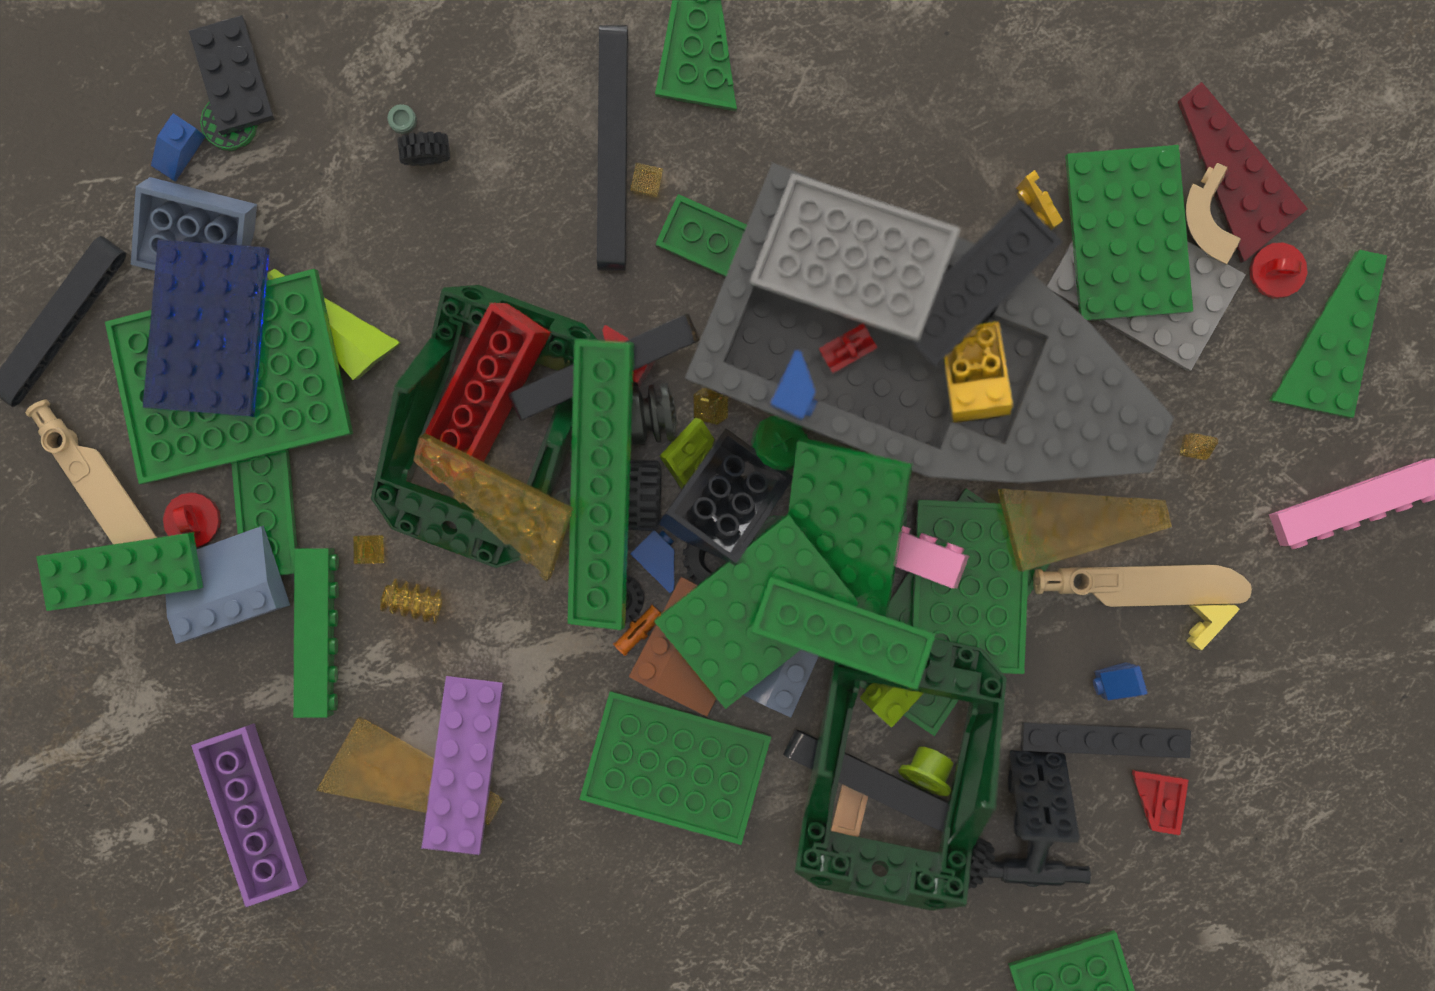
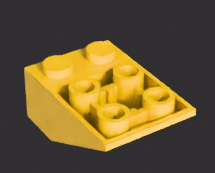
[944,321,1012,423]

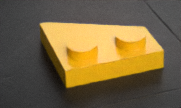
[1016,170,1063,230]

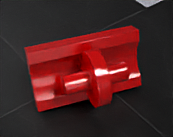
[818,323,878,374]

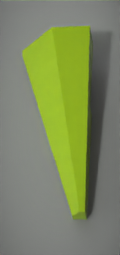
[266,269,401,380]

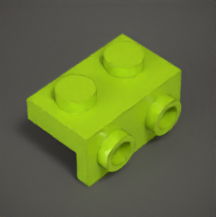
[860,683,924,728]

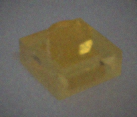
[630,163,664,198]
[353,535,384,564]

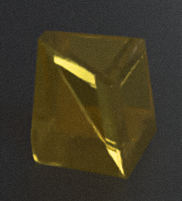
[693,388,728,425]
[1180,433,1219,460]

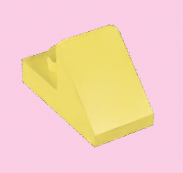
[1186,604,1240,650]

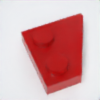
[1132,770,1189,835]

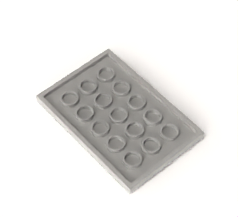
[750,173,960,342]
[1046,241,1246,371]

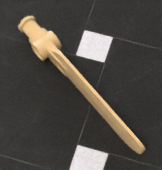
[25,399,157,544]
[1033,565,1252,607]

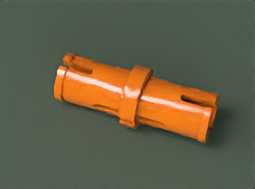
[613,604,662,656]

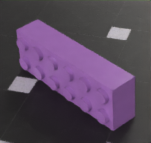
[422,676,504,855]
[191,723,308,907]

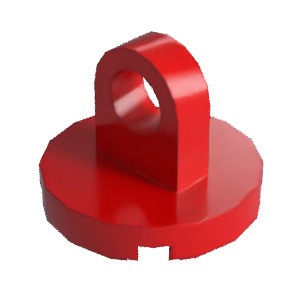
[1249,242,1307,299]
[163,493,221,547]

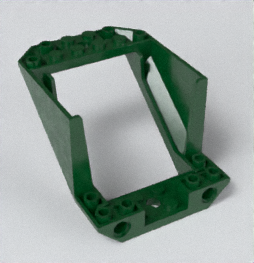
[371,285,598,568]
[794,639,1007,911]

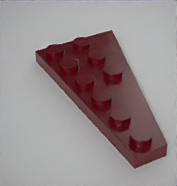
[1178,82,1308,263]

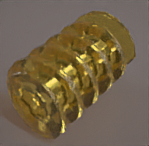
[380,578,443,624]

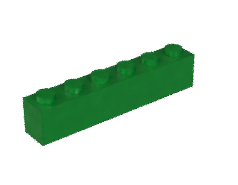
[293,548,339,718]

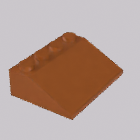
[629,577,717,716]

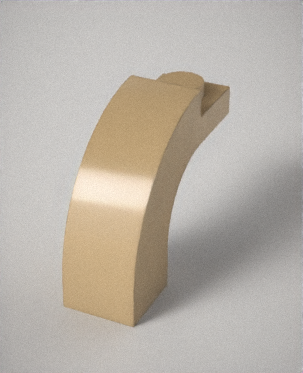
[1186,163,1241,265]

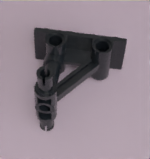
[984,750,1091,887]

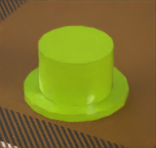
[898,747,954,796]

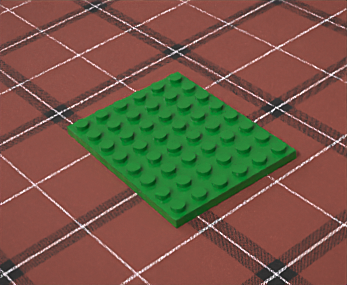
[105,269,353,484]

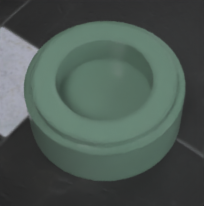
[388,104,417,134]

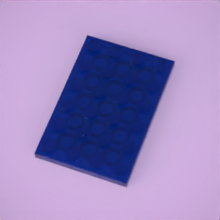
[143,240,270,417]

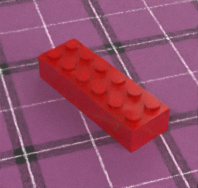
[416,303,551,479]

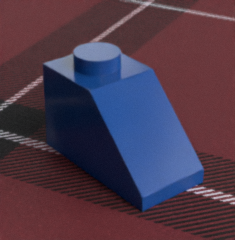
[151,113,205,182]
[770,350,817,421]
[631,530,675,593]
[1093,662,1148,700]

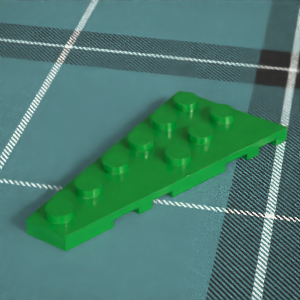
[655,0,737,111]
[1269,250,1387,419]

